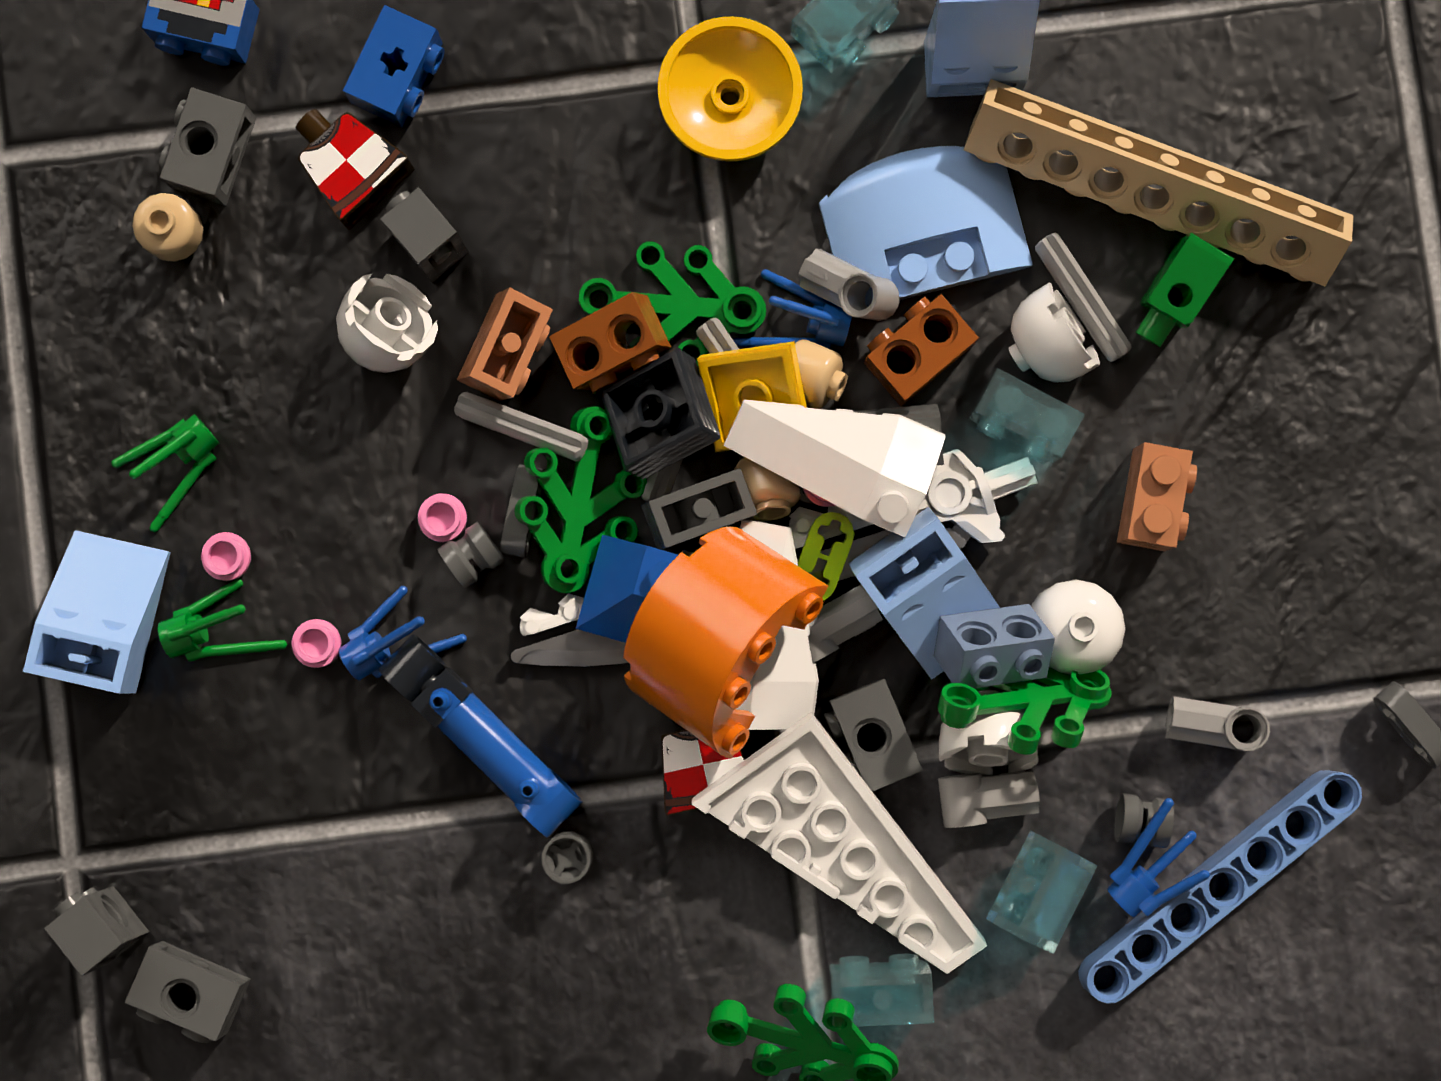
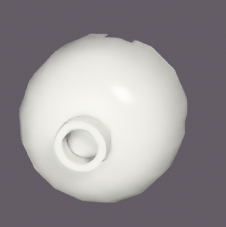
[336,274,438,373]
[1009,282,1100,382]
[1031,579,1125,675]
[939,690,1038,776]

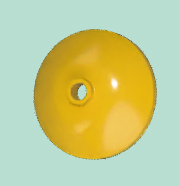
[658,16,803,161]

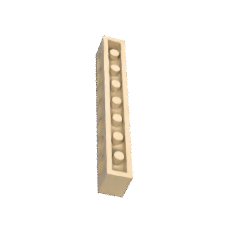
[964,79,1353,286]

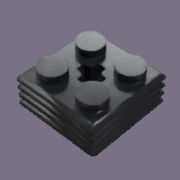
[600,348,720,480]

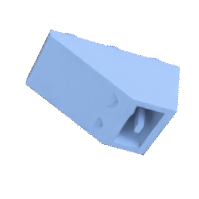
[924,0,1040,97]
[848,507,1000,679]
[23,530,171,694]

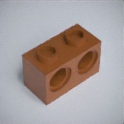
[549,292,671,394]
[864,294,979,406]

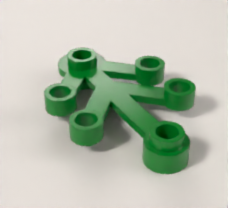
[579,241,766,369]
[514,406,647,593]
[938,667,1112,755]
[707,984,899,1081]

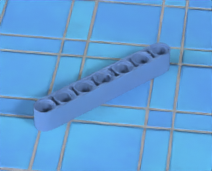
[1078,770,1362,1003]

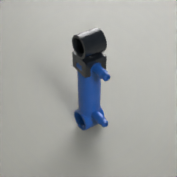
[378,634,583,837]

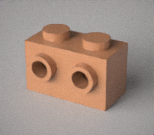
[457,287,553,401]
[1117,442,1197,551]

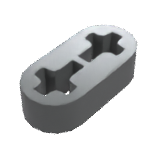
[500,464,544,558]
[1373,682,1441,769]

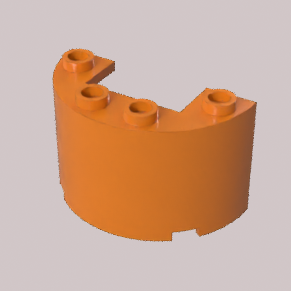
[623,527,829,759]

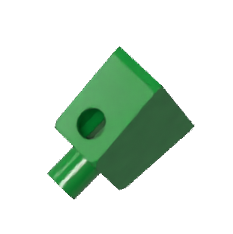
[1135,233,1234,348]

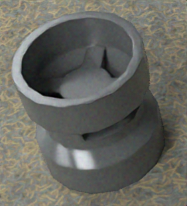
[437,521,505,589]
[1114,793,1174,848]
[542,831,593,884]

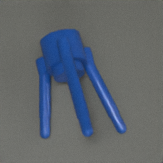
[733,269,852,348]
[339,586,467,681]
[1107,798,1210,918]

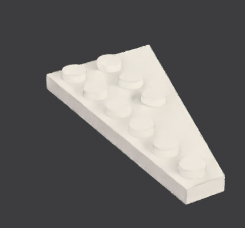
[692,712,987,974]

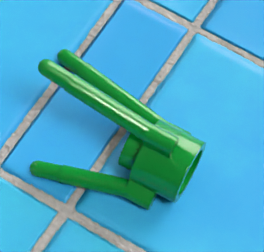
[111,414,220,532]
[158,579,287,662]

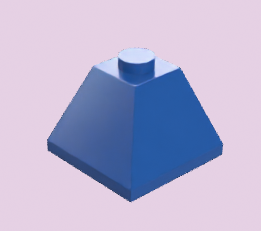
[576,535,678,643]

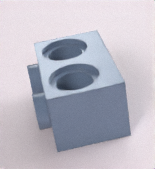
[933,604,1055,688]

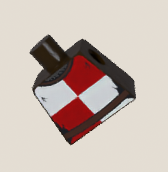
[296,109,415,230]
[661,726,745,816]

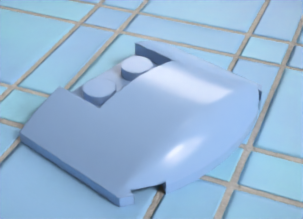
[819,146,1033,307]

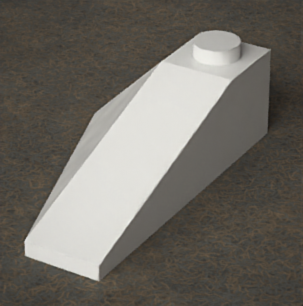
[724,399,945,537]
[736,519,819,730]

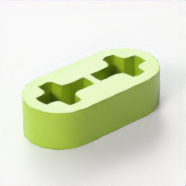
[797,512,854,600]

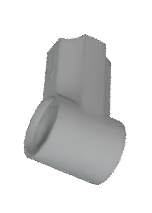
[799,249,900,321]
[808,585,883,663]
[1165,696,1270,751]
[938,771,1040,828]

